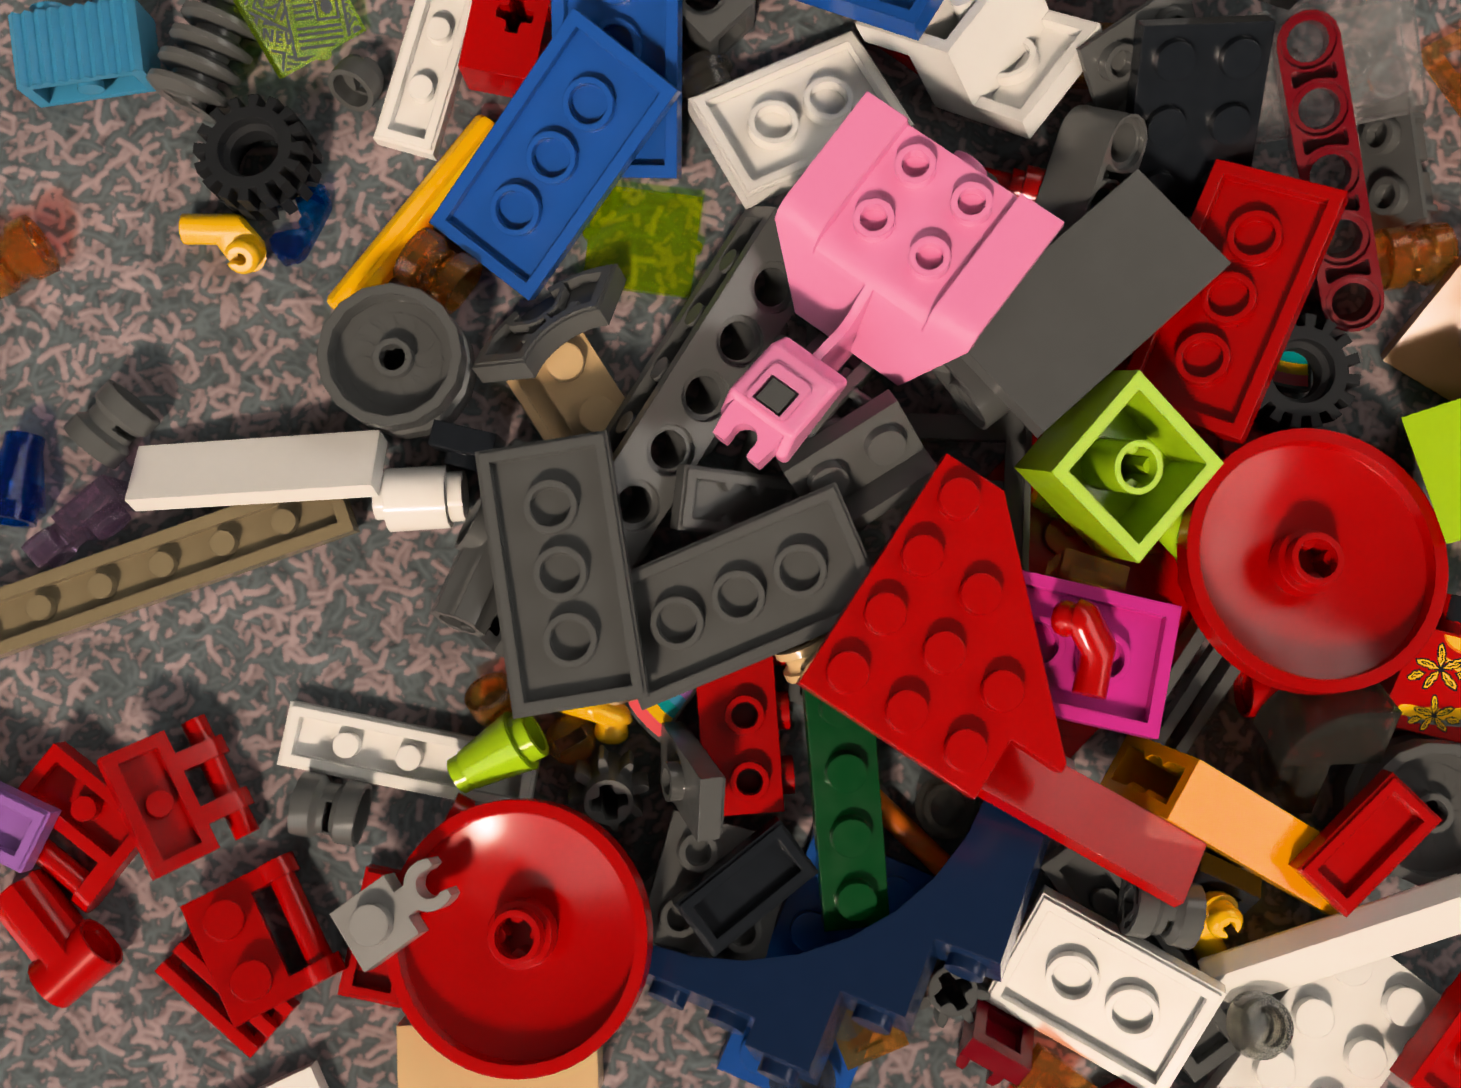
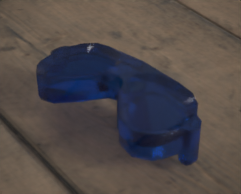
[269,184,332,267]

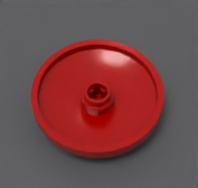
[1177,428,1449,695]
[386,798,653,1080]

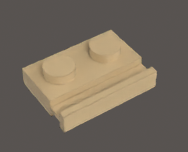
[506,333,625,440]

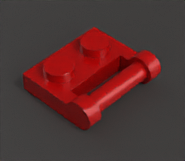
[17,741,139,913]
[180,851,347,1028]

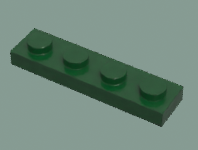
[800,668,890,932]

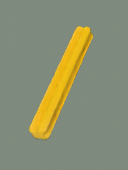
[327,114,495,309]

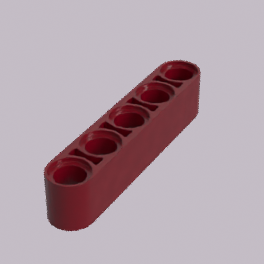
[1272,9,1385,332]

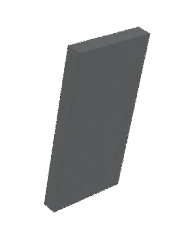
[960,169,1231,438]
[475,430,650,719]
[631,482,872,710]

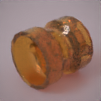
[0,214,60,299]
[1374,221,1459,291]
[393,227,483,314]

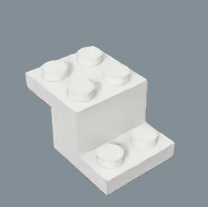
[855,0,1102,139]

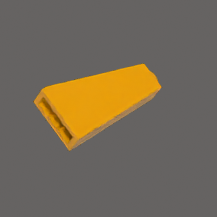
[1100,734,1338,916]

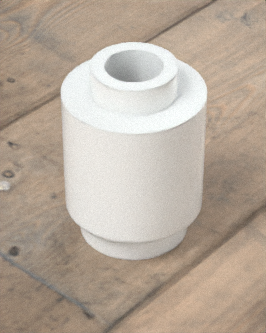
[372,465,470,532]

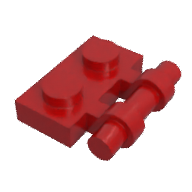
[96,714,260,881]

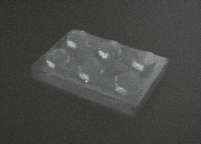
[1245,0,1428,145]

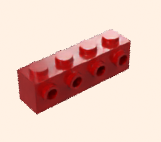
[697,655,795,816]

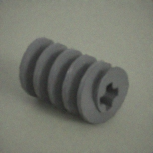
[145,0,274,124]

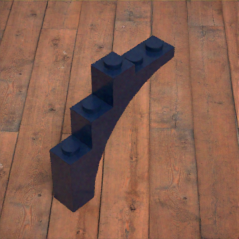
[646,800,1050,1088]

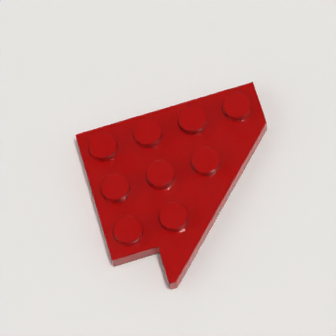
[796,453,1067,799]

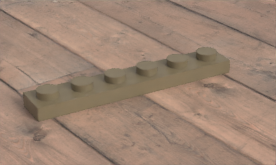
[0,498,360,659]

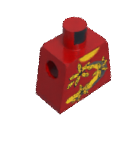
[1353,593,1461,743]

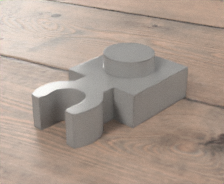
[329,856,460,972]

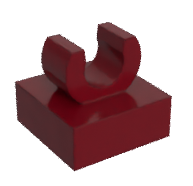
[956,999,1035,1086]

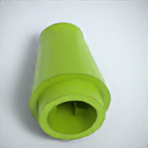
[447,711,549,793]

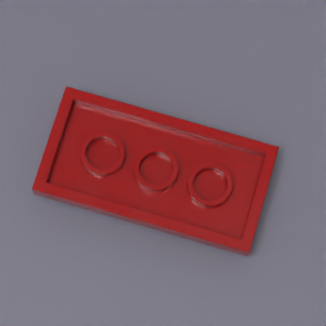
[1127,159,1348,445]

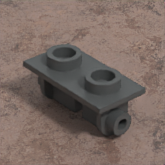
[1356,93,1438,236]

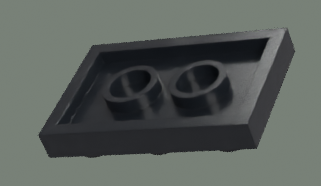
[1126,15,1276,216]

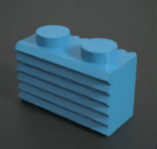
[8,0,161,108]

